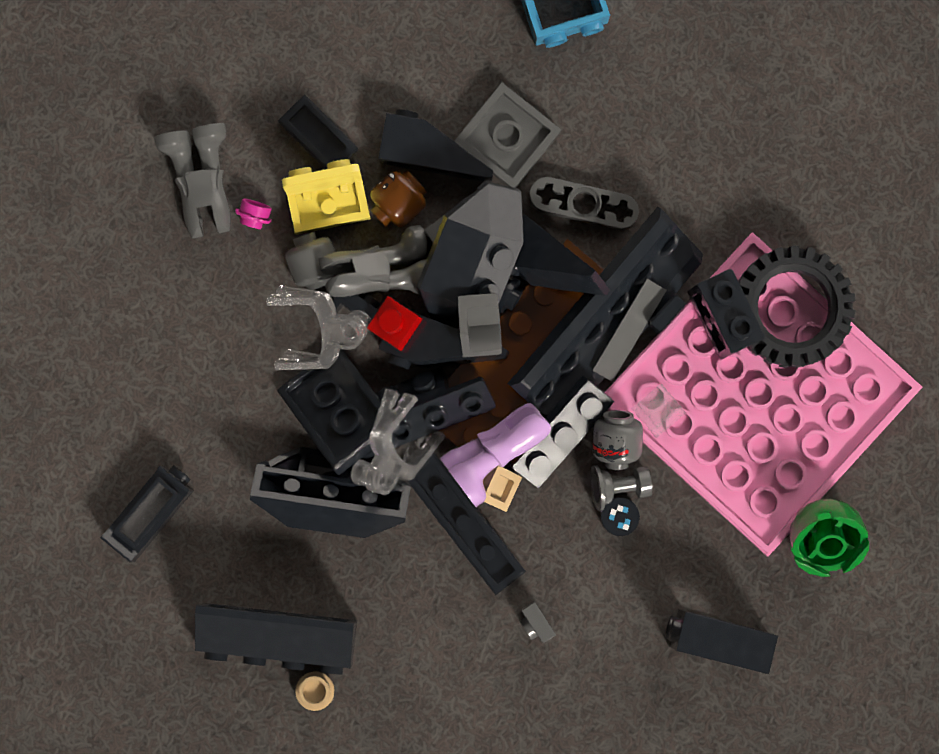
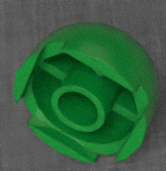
[790,498,869,577]

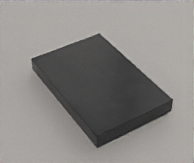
[277,344,401,475]

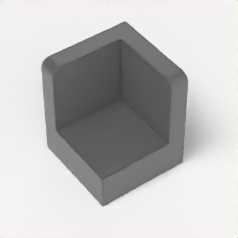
[458,293,502,357]

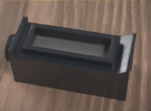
[100,465,194,563]

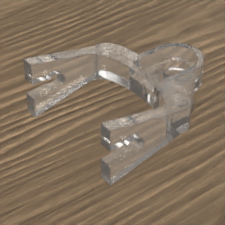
[267,285,371,370]
[351,389,445,495]

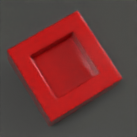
[367,296,422,351]

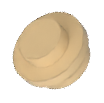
[296,671,335,711]

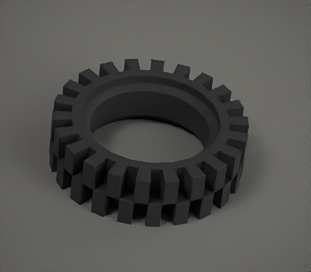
[738,246,856,368]

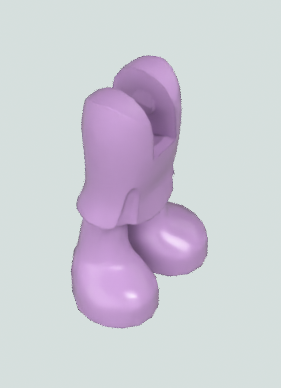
[440,403,551,507]

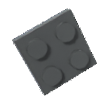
[454,83,561,188]

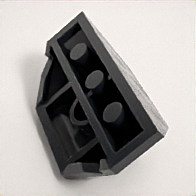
[417,181,523,329]
[250,447,411,538]

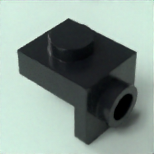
[321,293,380,324]

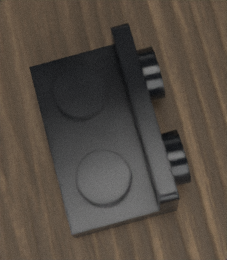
[687,269,765,360]

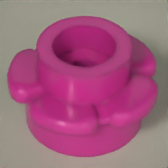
[235,199,272,229]

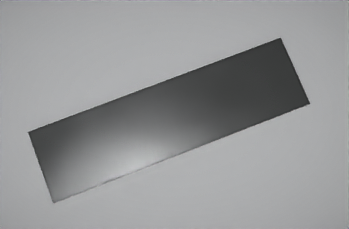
[592,279,667,382]

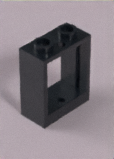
[665,609,778,674]

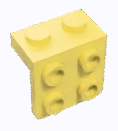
[281,159,370,235]

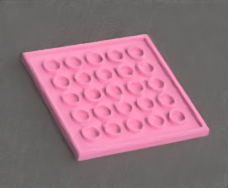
[605,232,922,557]

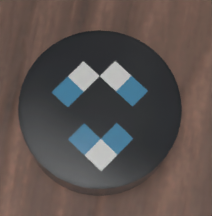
[600,498,640,536]

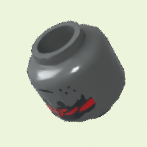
[592,410,643,470]

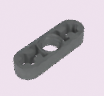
[529,177,639,230]

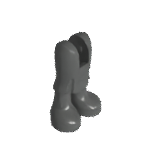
[154,123,231,239]
[319,225,427,297]

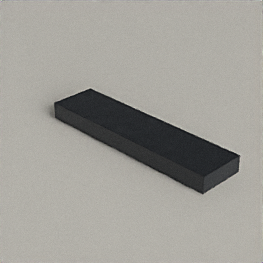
[401,450,526,595]

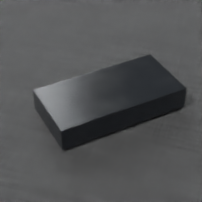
[278,95,359,170]

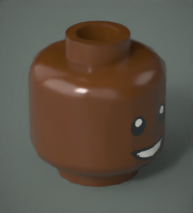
[370,170,427,228]

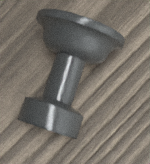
[590,465,652,511]

